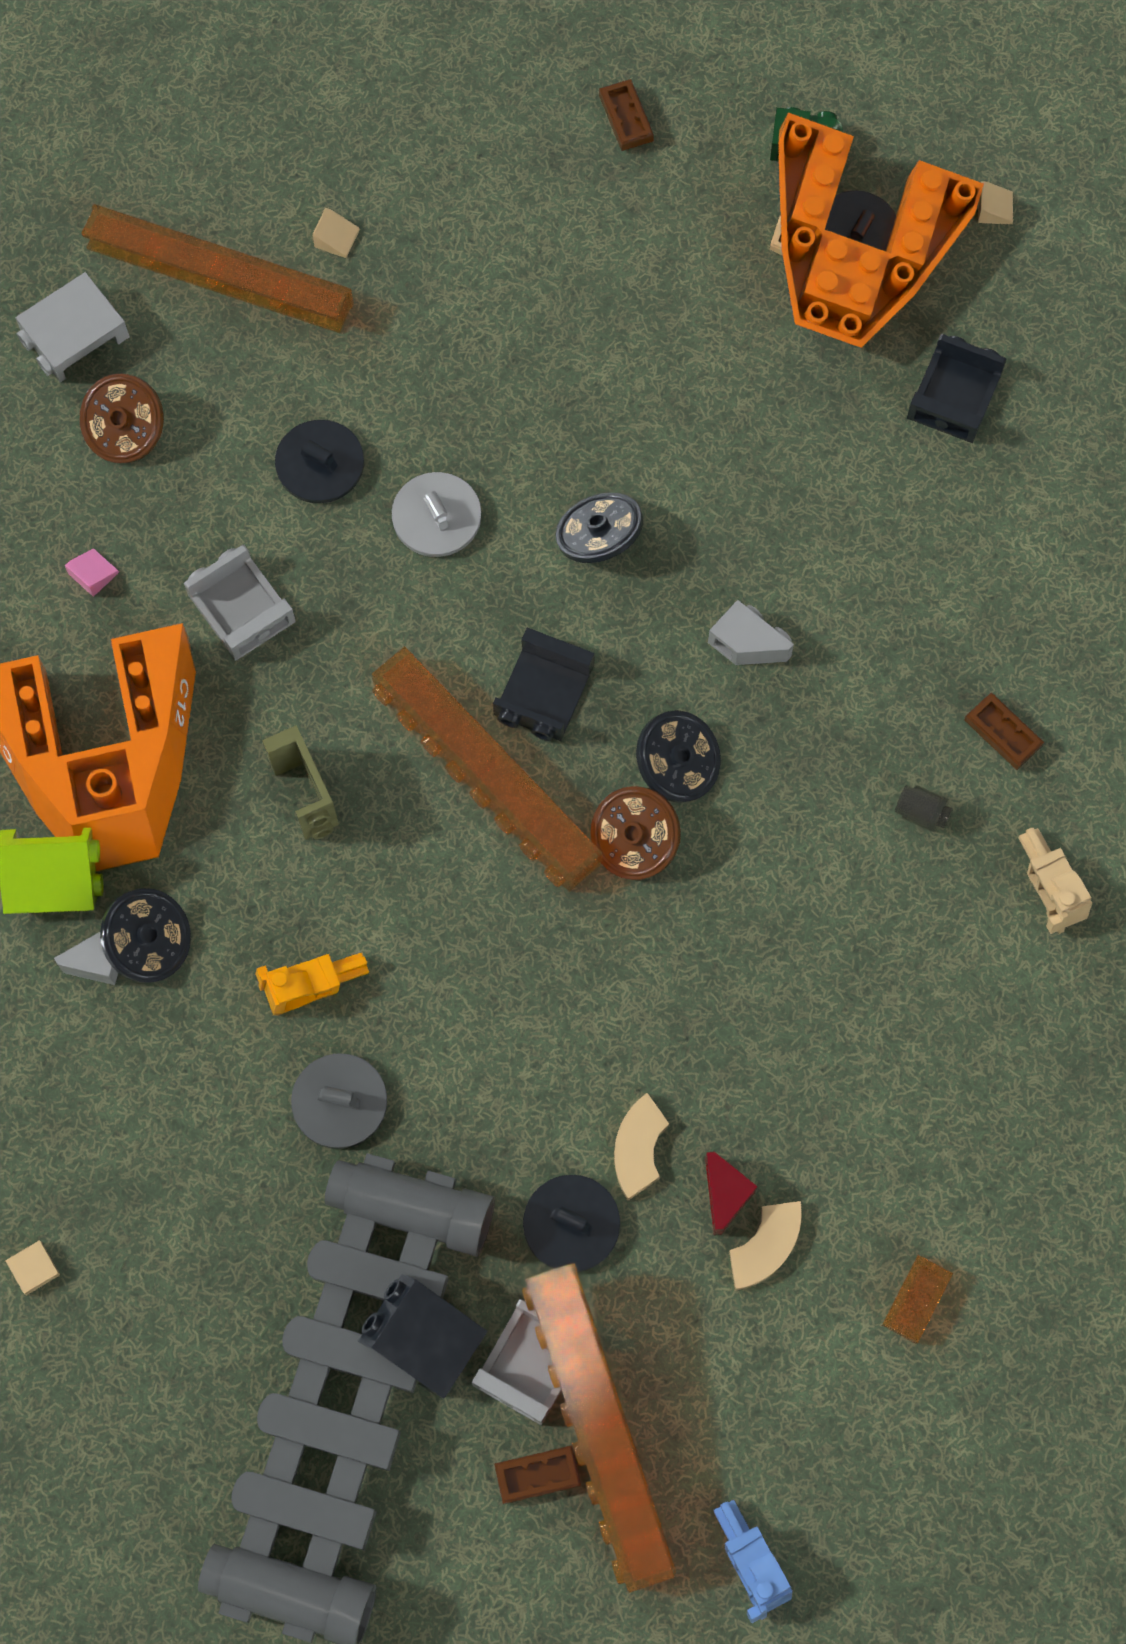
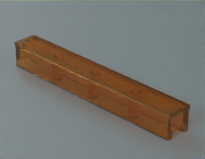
[82,204,354,333]

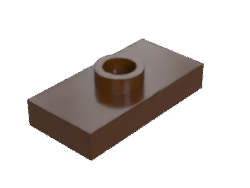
[599,79,654,151]
[964,692,1044,770]
[494,1445,581,1505]

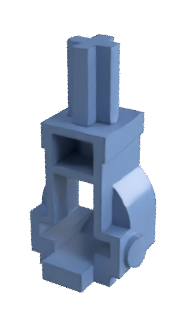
[713,1500,792,1623]

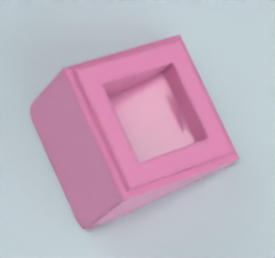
[65,548,119,597]

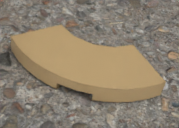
[614,1093,669,1200]
[729,1201,801,1291]

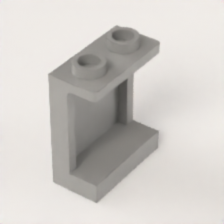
[15,272,130,383]
[184,545,296,661]
[472,1298,588,1426]

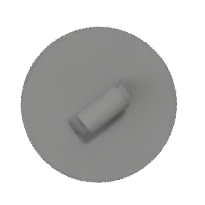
[392,472,481,557]

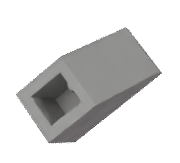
[708,600,794,665]

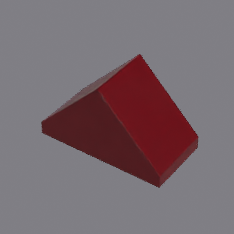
[705,1152,758,1235]

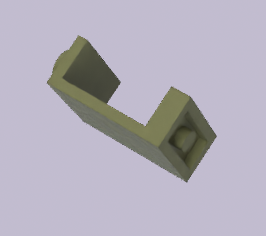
[262,725,339,840]

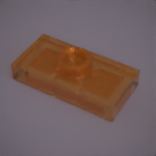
[882,1255,953,1344]

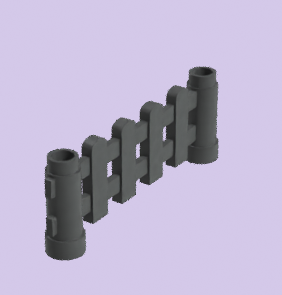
[198,1153,495,1644]

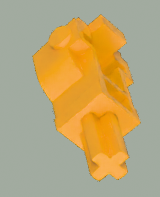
[256,953,369,1016]

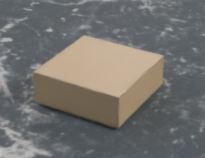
[5,1240,60,1296]

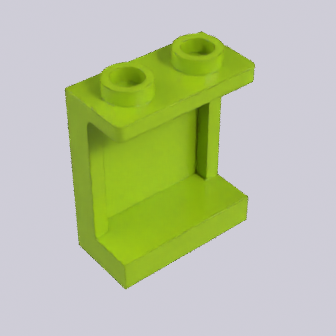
[0,828,104,914]

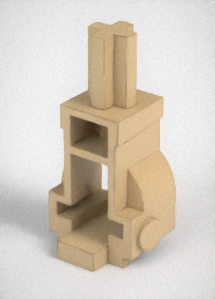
[1018,827,1092,934]

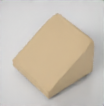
[978,181,1013,224]
[313,208,360,258]

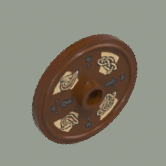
[80,374,164,463]
[591,786,681,880]

